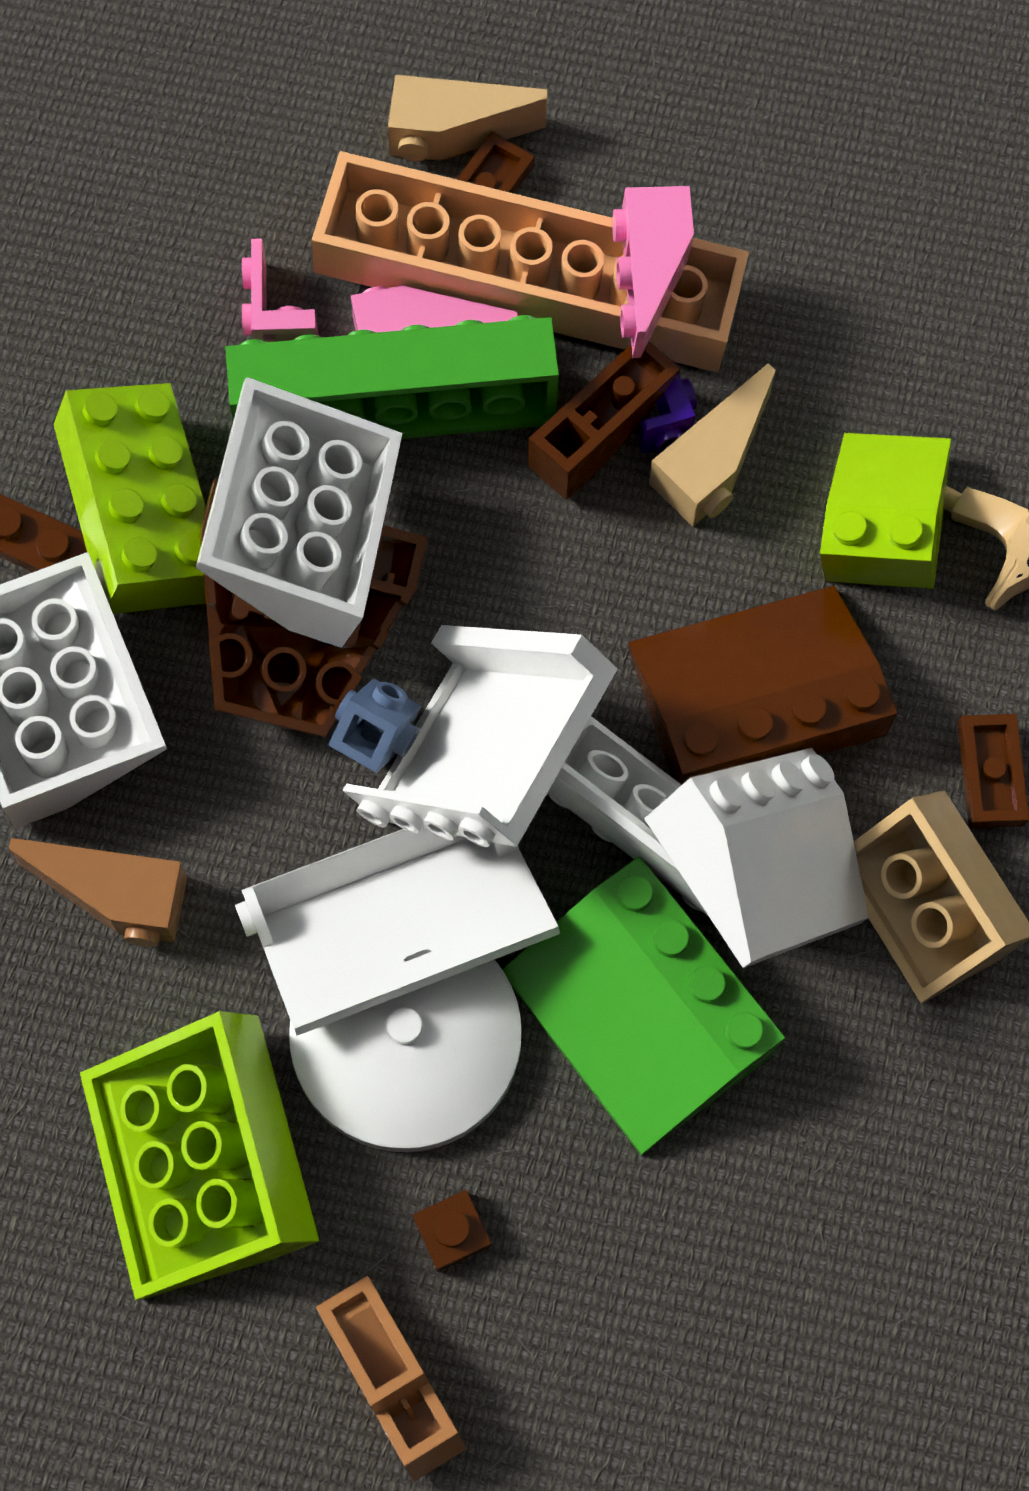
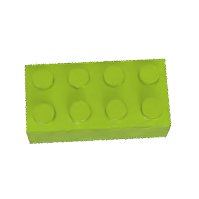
[53,383,206,614]

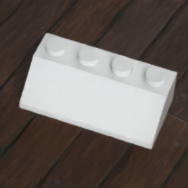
[548,717,708,916]

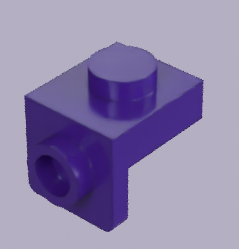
[638,361,696,453]

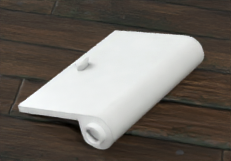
[235,829,560,1036]

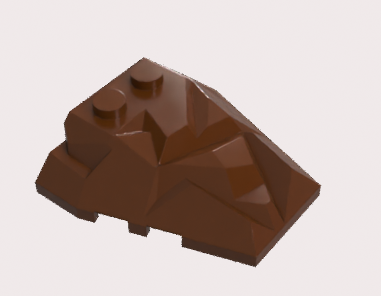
[200,479,428,738]

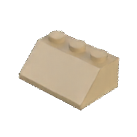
[854,790,1029,1003]

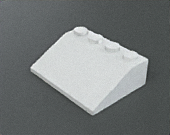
[196,377,403,648]
[0,552,167,829]
[644,748,869,968]

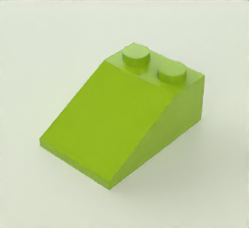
[820,433,952,589]

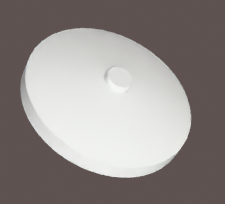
[289,960,522,1152]

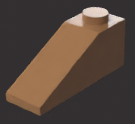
[9,838,188,947]

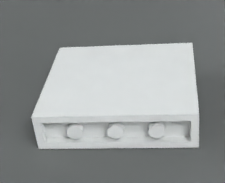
[342,625,618,847]

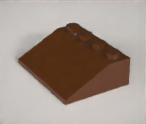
[628,585,897,785]

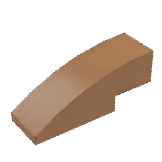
[316,1276,466,1482]

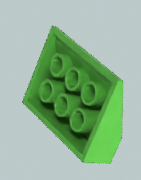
[502,856,785,1156]

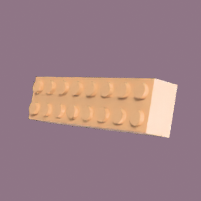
[311,151,750,373]

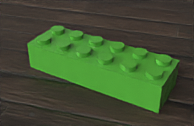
[225,315,559,439]

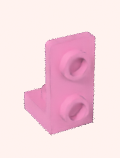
[242,239,319,342]

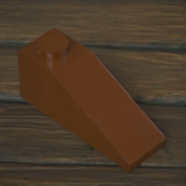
[528,341,681,500]

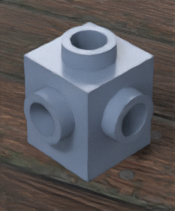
[329,679,421,773]

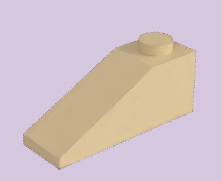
[388,75,548,161]
[649,363,776,527]

